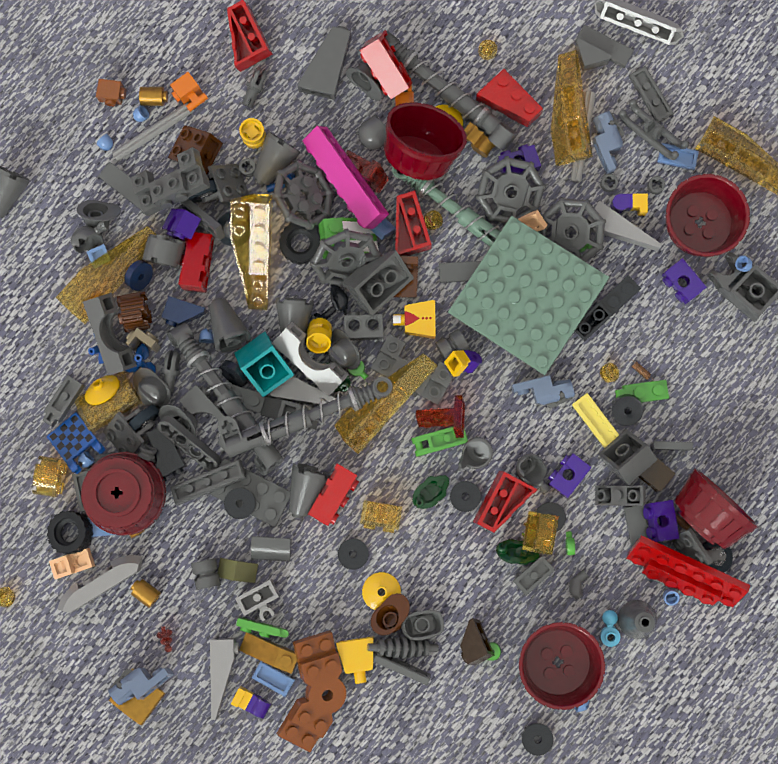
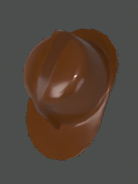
[371,593,410,636]

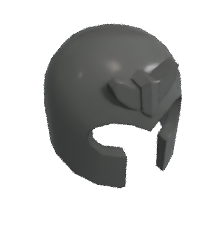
[355,115,386,150]

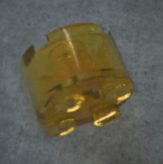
[32,456,68,498]

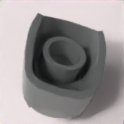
[401,610,444,640]

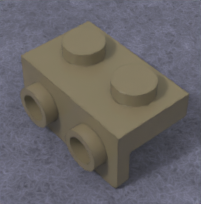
[126,328,161,353]

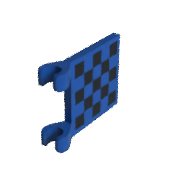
[46,412,106,474]

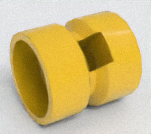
[239,118,266,149]
[306,318,332,354]

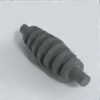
[367,637,438,659]

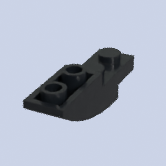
[575,275,641,342]

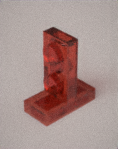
[346,150,389,193]
[416,395,465,438]

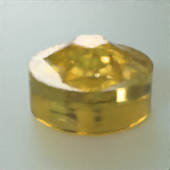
[478,40,497,60]
[424,210,443,230]
[600,363,619,383]
[0,587,15,608]

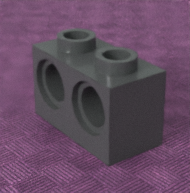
[344,311,384,341]

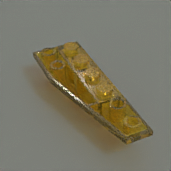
[551,50,593,166]
[695,116,778,195]
[230,194,273,310]
[55,226,156,324]
[334,353,438,454]

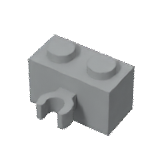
[235,579,281,621]

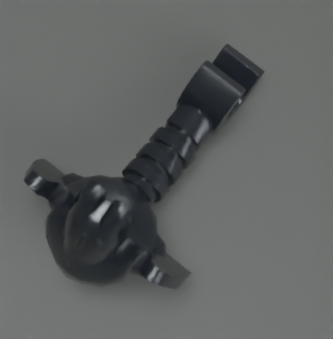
[314,284,348,320]

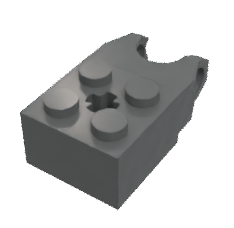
[707,252,778,322]

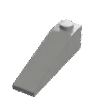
[587,201,662,251]
[271,376,347,409]
[210,638,239,720]

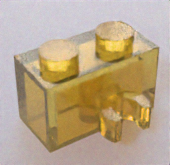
[360,500,402,533]
[522,511,559,555]

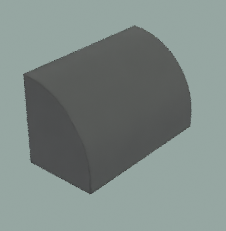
[251,536,292,562]

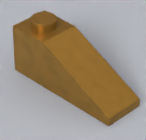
[239,632,297,674]

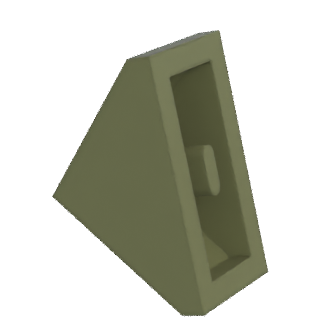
[217,558,258,583]

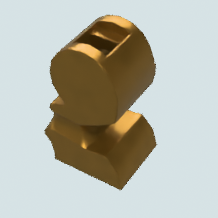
[464,122,496,158]

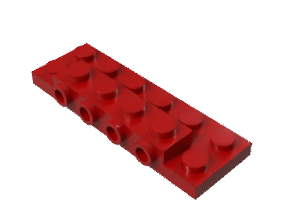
[626,535,750,607]

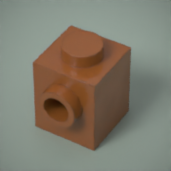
[96,79,126,107]

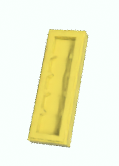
[572,393,619,448]

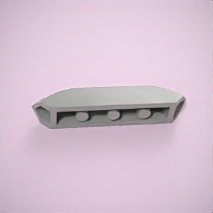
[595,0,684,45]
[57,555,142,613]

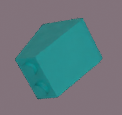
[234,331,294,397]

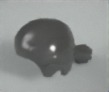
[71,221,109,253]
[516,453,551,494]

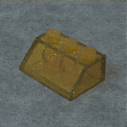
[75,371,142,432]

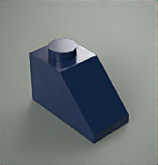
[161,296,207,327]

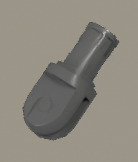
[242,67,267,109]
[161,350,180,393]

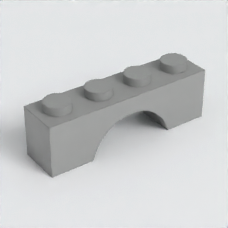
[272,322,349,396]

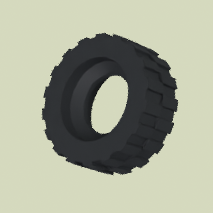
[279,223,320,265]
[47,511,93,554]

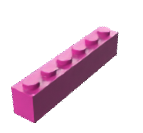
[302,125,389,229]

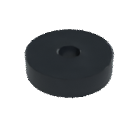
[219,360,249,387]
[612,394,643,426]
[450,481,481,512]
[224,488,256,519]
[534,502,566,533]
[338,539,369,570]
[522,723,554,756]

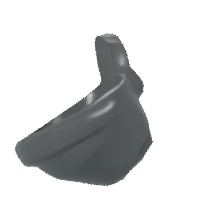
[458,437,493,471]

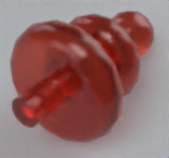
[156,626,173,652]

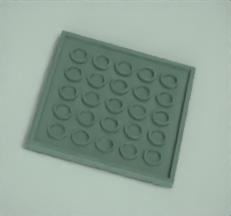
[448,216,610,376]

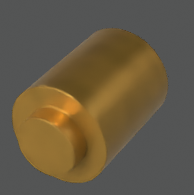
[139,87,168,106]
[130,579,161,609]

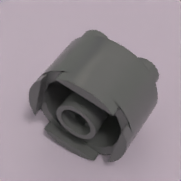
[142,234,185,269]

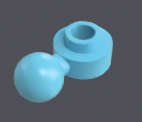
[600,610,621,647]

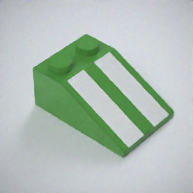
[318,217,379,260]

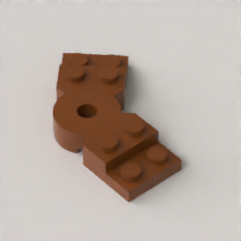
[276,630,346,752]

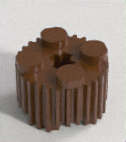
[117,291,152,333]

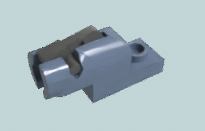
[592,111,625,174]
[511,375,575,408]
[108,667,174,705]

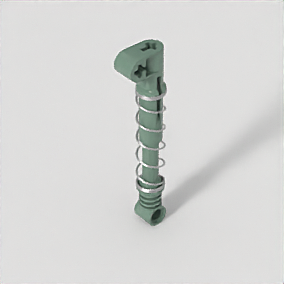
[392,166,501,247]

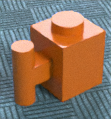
[170,72,208,112]

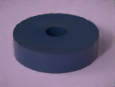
[125,260,153,291]

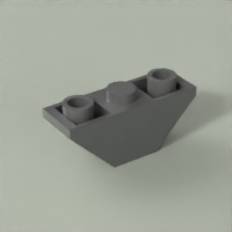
[260,397,318,430]
[595,486,645,506]

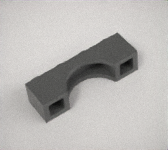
[83,293,137,375]
[179,385,238,458]

